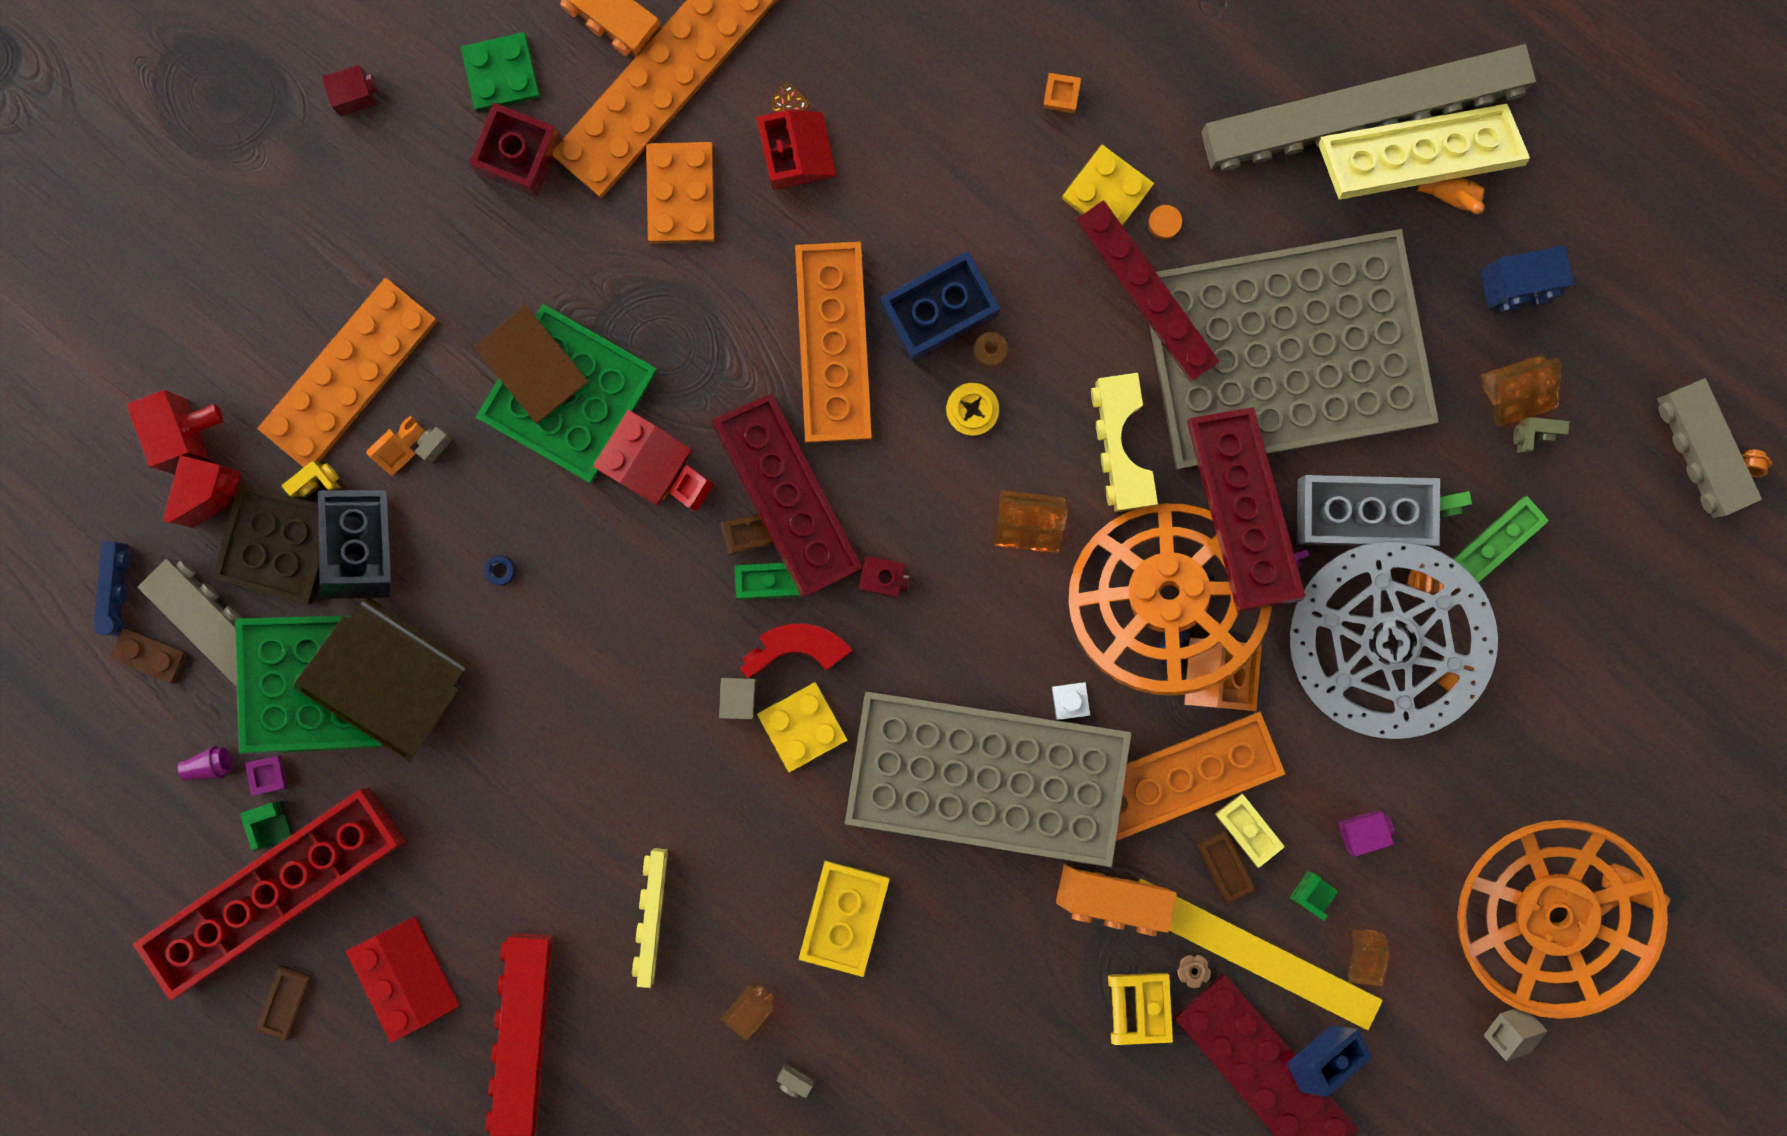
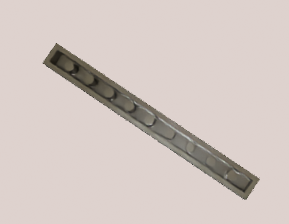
[1201,44,1536,171]

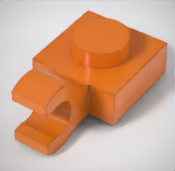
[366,416,426,476]

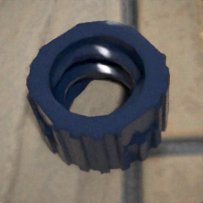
[484,556,516,585]

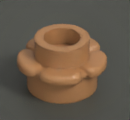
[1177,955,1211,988]

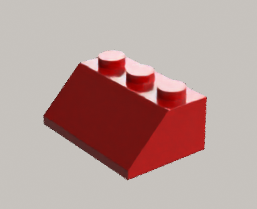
[345,916,460,1043]

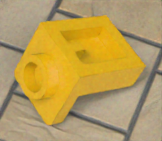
[281,461,341,498]

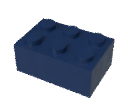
[880,251,1000,362]

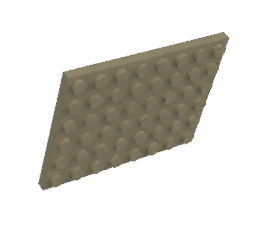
[1149,229,1439,470]

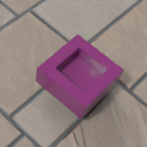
[245,755,288,796]

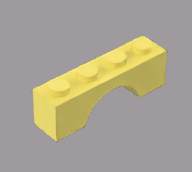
[1091,373,1158,513]

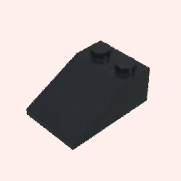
[317,490,391,599]

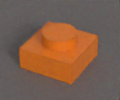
[1043,73,1081,114]

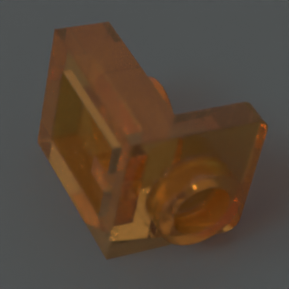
[1347,930,1391,986]

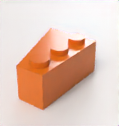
[1056,864,1177,936]

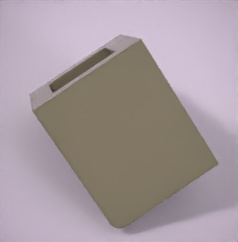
[719,678,757,719]
[1484,1009,1548,1061]

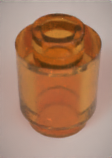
[973,332,1008,370]

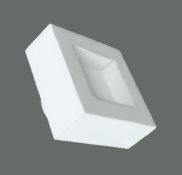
[1052,682,1090,720]

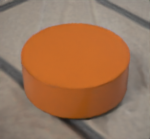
[1148,205,1182,240]

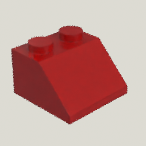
[593,410,693,506]
[163,455,242,528]

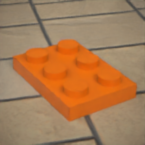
[646,142,715,244]

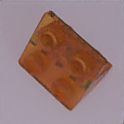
[1480,355,1562,427]
[994,490,1068,553]

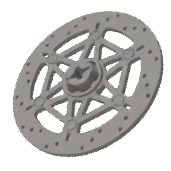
[1290,541,1498,739]

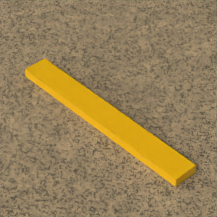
[1139,878,1383,1030]

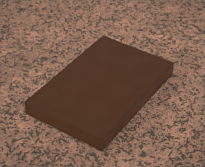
[473,305,589,424]

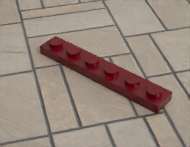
[1076,200,1220,382]

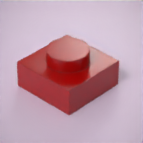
[669,465,714,512]

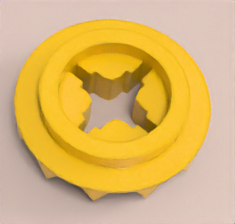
[946,383,999,436]

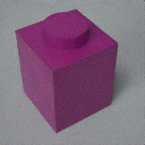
[1338,810,1395,857]

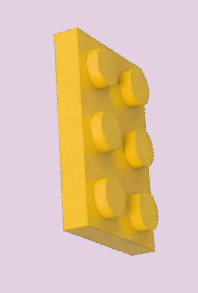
[798,860,890,977]

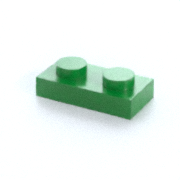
[735,563,801,600]

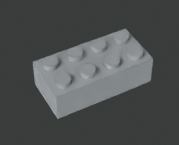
[1297,475,1440,548]

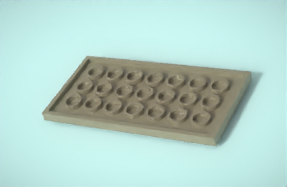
[845,691,1131,867]

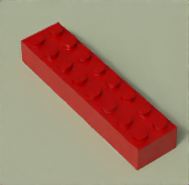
[132,787,406,1001]

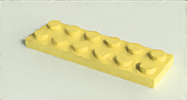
[1318,104,1530,200]

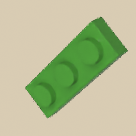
[1452,496,1549,583]

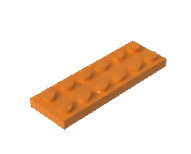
[795,241,872,443]
[257,277,438,467]
[1116,712,1285,841]

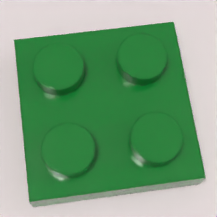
[460,32,540,113]

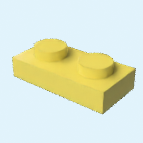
[1215,793,1285,868]

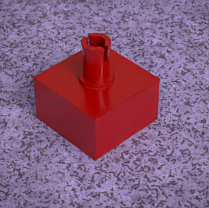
[126,390,224,474]

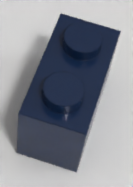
[1286,1026,1372,1097]

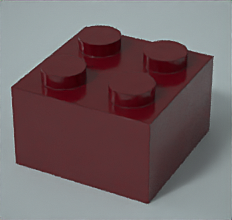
[468,102,562,197]

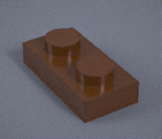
[109,628,188,683]

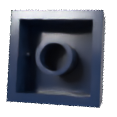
[1480,245,1574,313]

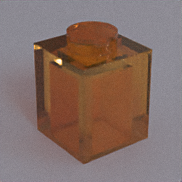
[721,983,775,1042]

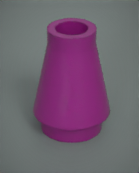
[178,746,232,781]

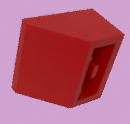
[756,110,837,191]

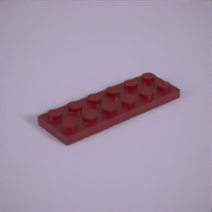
[711,393,863,599]
[1187,407,1306,613]
[1173,973,1359,1136]

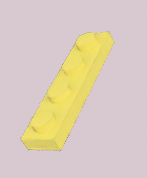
[632,848,668,988]

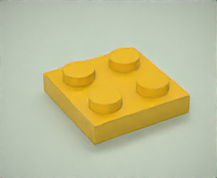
[1061,145,1154,226]
[757,682,847,772]

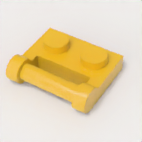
[1108,973,1173,1045]

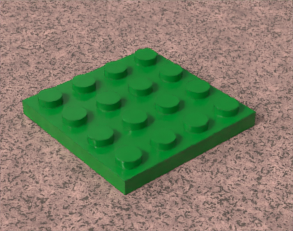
[476,303,658,484]
[235,615,381,755]

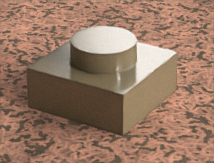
[414,427,453,464]
[777,1063,814,1099]

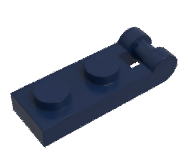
[93,541,131,636]

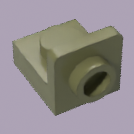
[1513,417,1570,454]

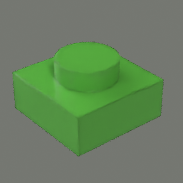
[1440,491,1472,518]

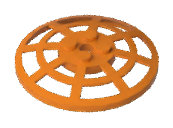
[1069,503,1272,696]
[1457,820,1668,1019]

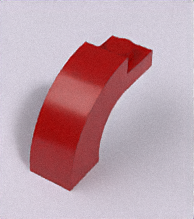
[740,623,853,679]

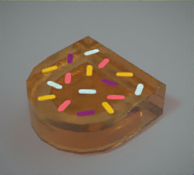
[771,81,811,113]

